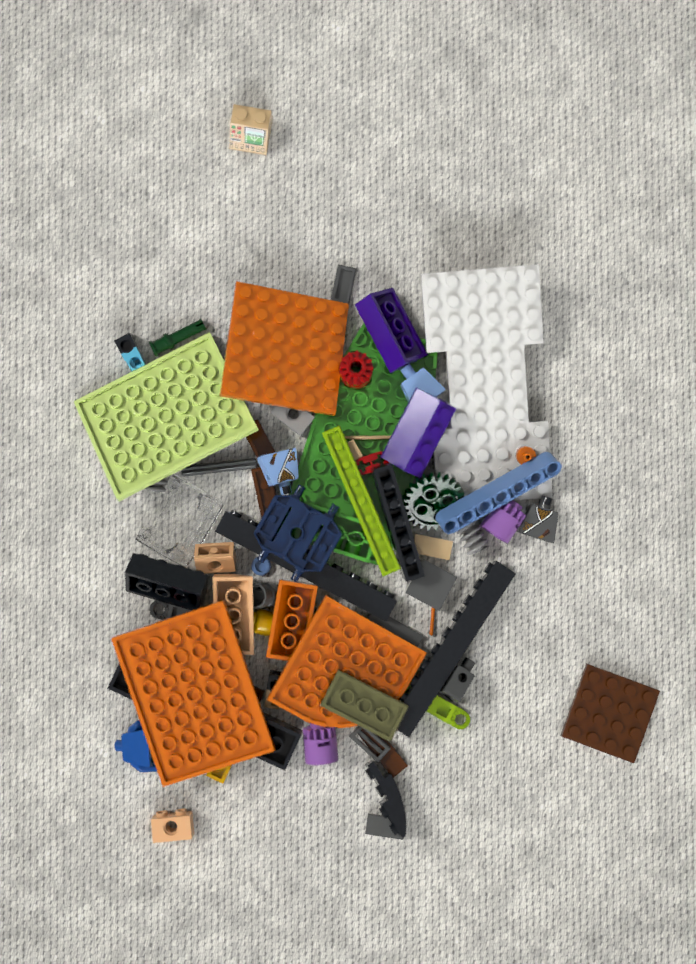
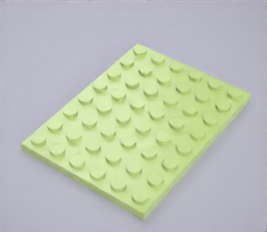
[74,332,259,501]

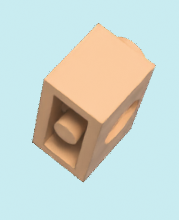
[194,542,236,574]
[151,808,194,843]

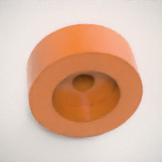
[516,446,536,465]

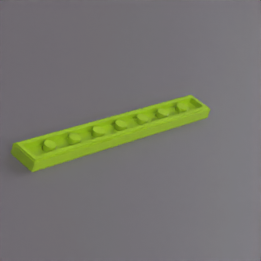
[322,425,401,577]

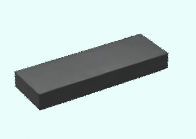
[367,613,424,647]

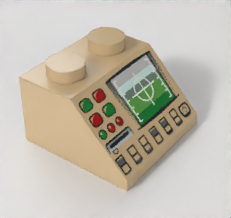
[229,104,273,155]

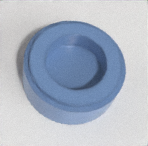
[251,557,271,576]

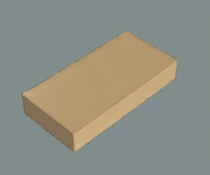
[414,534,453,560]

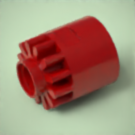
[339,350,373,389]

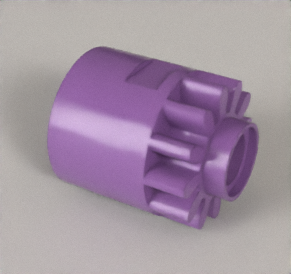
[480,500,526,544]
[303,723,339,765]

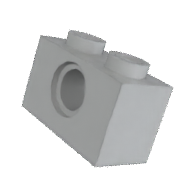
[270,406,315,437]

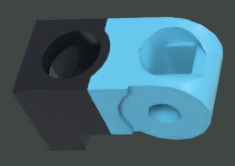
[114,333,146,371]

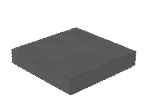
[405,559,457,611]

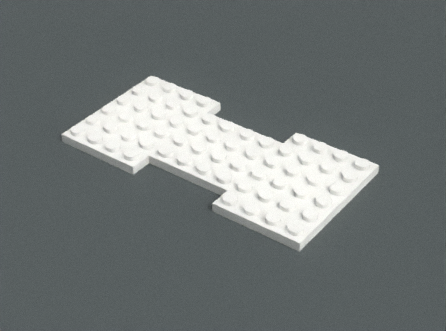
[421,264,552,500]

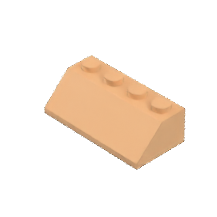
[213,574,254,655]

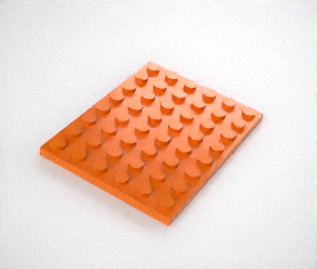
[111,600,276,787]

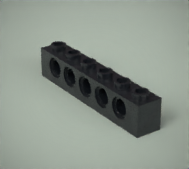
[370,462,425,582]

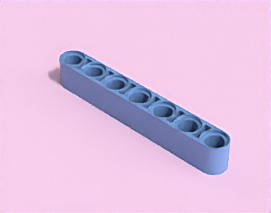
[436,452,562,534]

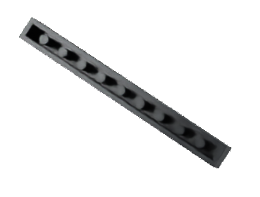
[215,510,397,622]
[397,561,516,738]

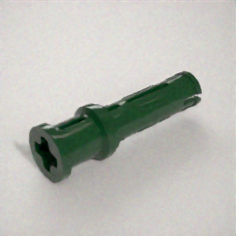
[149,319,207,357]

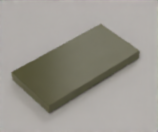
[320,669,409,742]

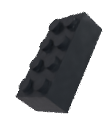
[125,553,208,611]

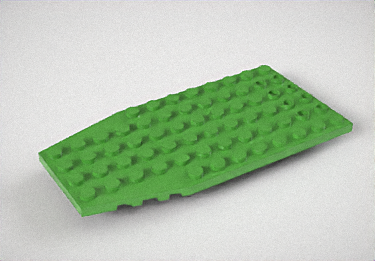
[277,323,438,565]

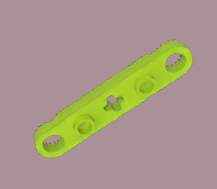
[405,685,470,730]

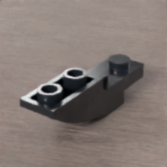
[365,760,406,838]

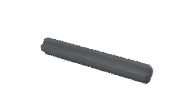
[181,458,257,477]

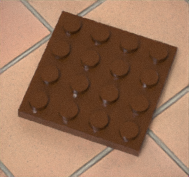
[560,663,660,763]

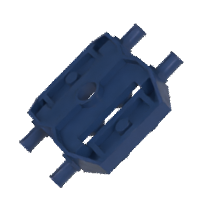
[254,485,343,583]

